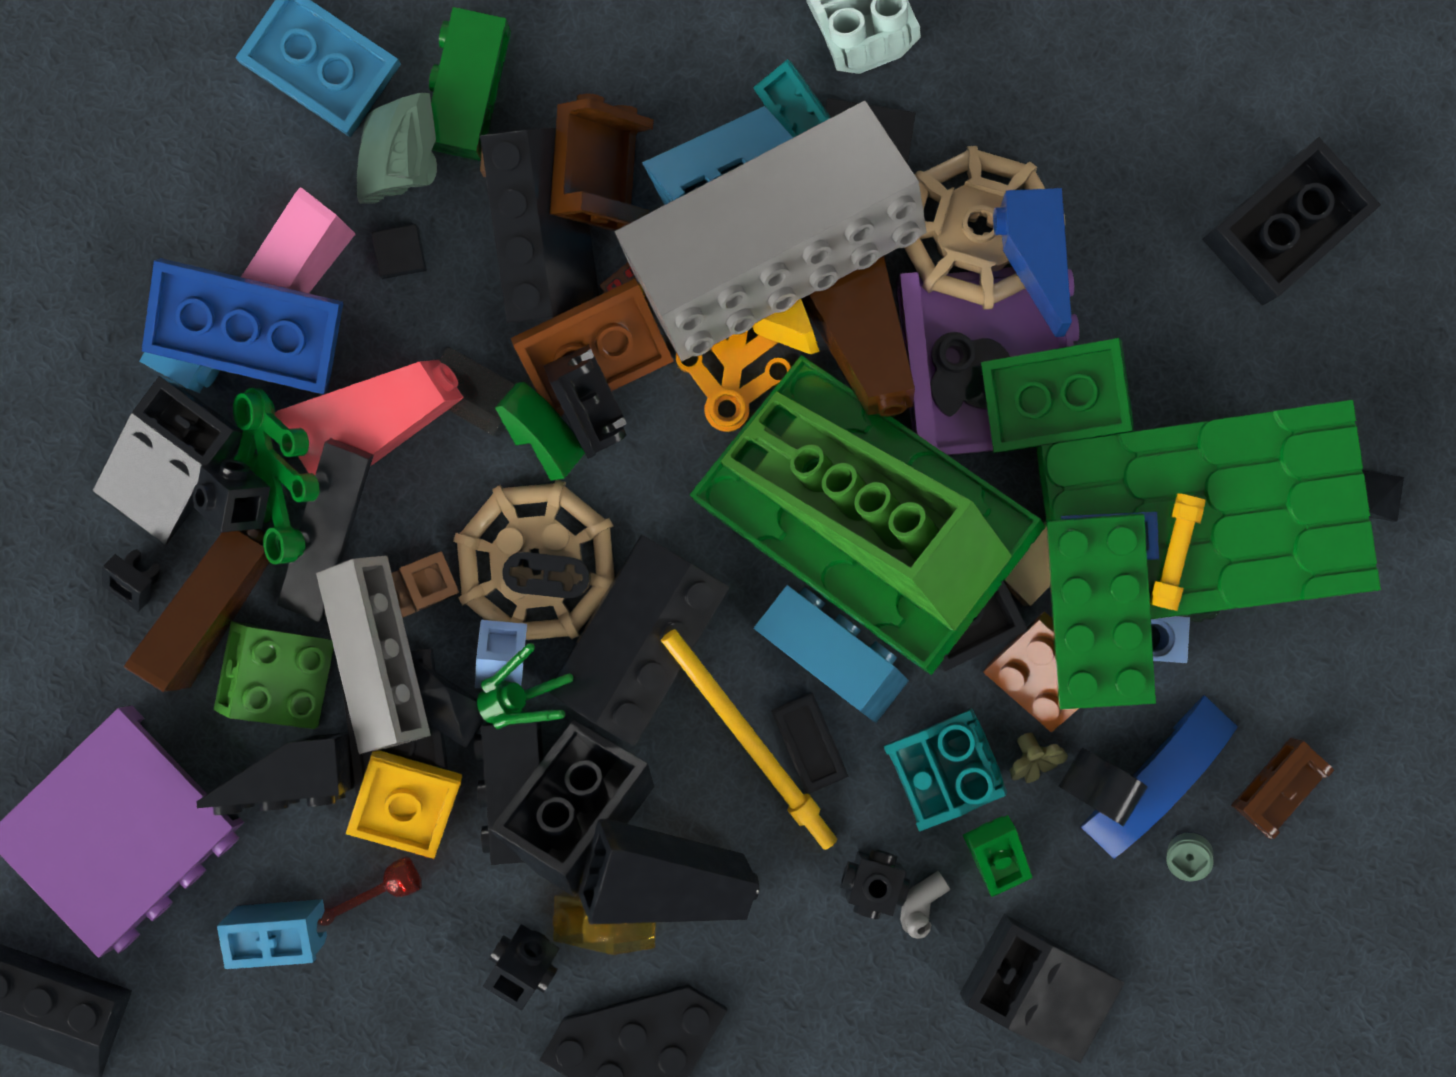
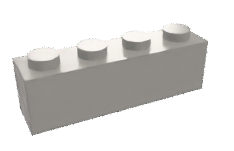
[316,556,431,754]

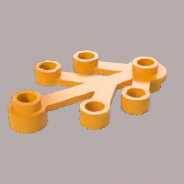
[676,331,791,432]

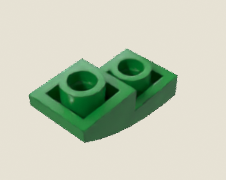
[495,382,585,481]

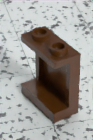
[550,94,654,231]

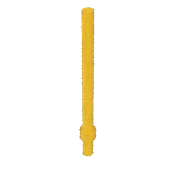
[661,629,837,850]

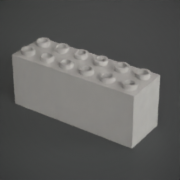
[615,100,927,362]

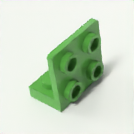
[213,621,334,729]

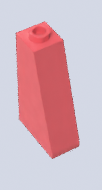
[275,360,464,475]

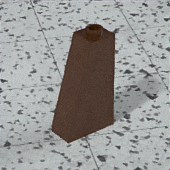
[801,256,915,417]
[124,529,270,692]

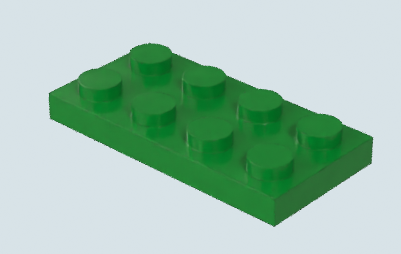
[1046,513,1156,710]

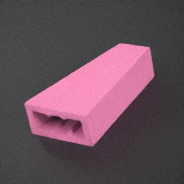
[241,187,355,293]

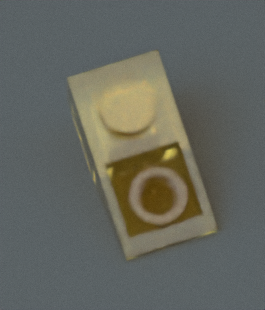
[553,895,656,955]

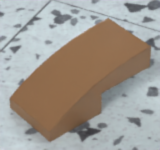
[392,551,459,618]

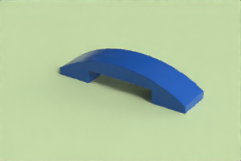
[1080,695,1238,858]

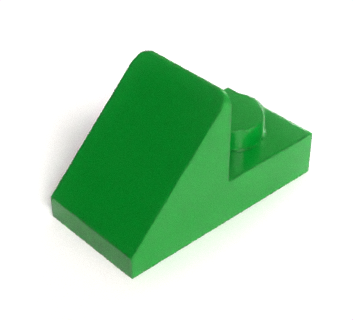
[962,815,1033,897]

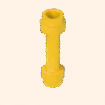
[1150,493,1206,611]

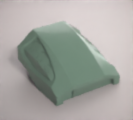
[357,93,437,204]

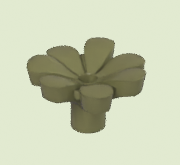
[1010,733,1068,783]

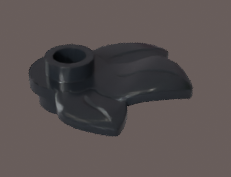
[930,332,1011,417]

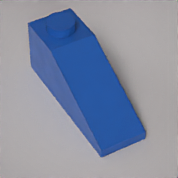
[993,188,1072,337]

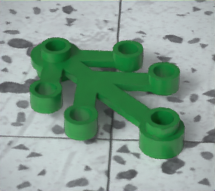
[233,388,319,565]

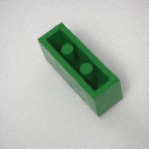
[429,7,511,161]

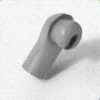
[900,871,950,939]

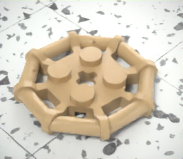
[904,146,1066,310]
[453,480,615,640]

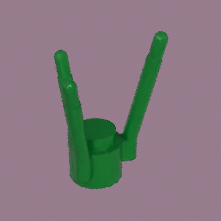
[477,643,574,729]

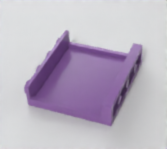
[896,267,1079,456]
[0,706,244,958]

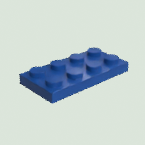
[142,258,343,395]

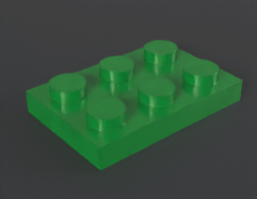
[981,338,1135,453]

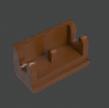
[1231,738,1335,840]

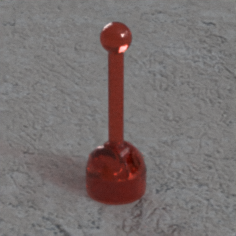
[318,856,422,926]

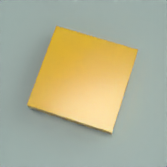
[346,750,462,859]

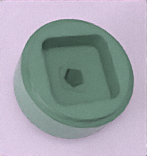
[1166,833,1214,881]

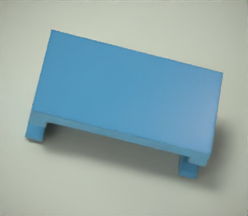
[217,899,327,969]

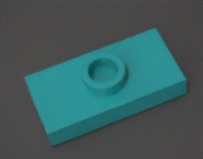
[753,59,831,138]

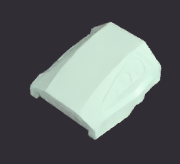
[806,0,921,74]

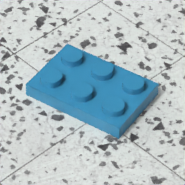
[235,0,401,138]

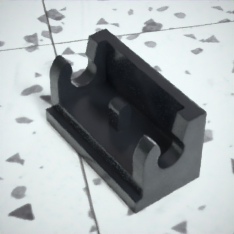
[543,344,627,459]

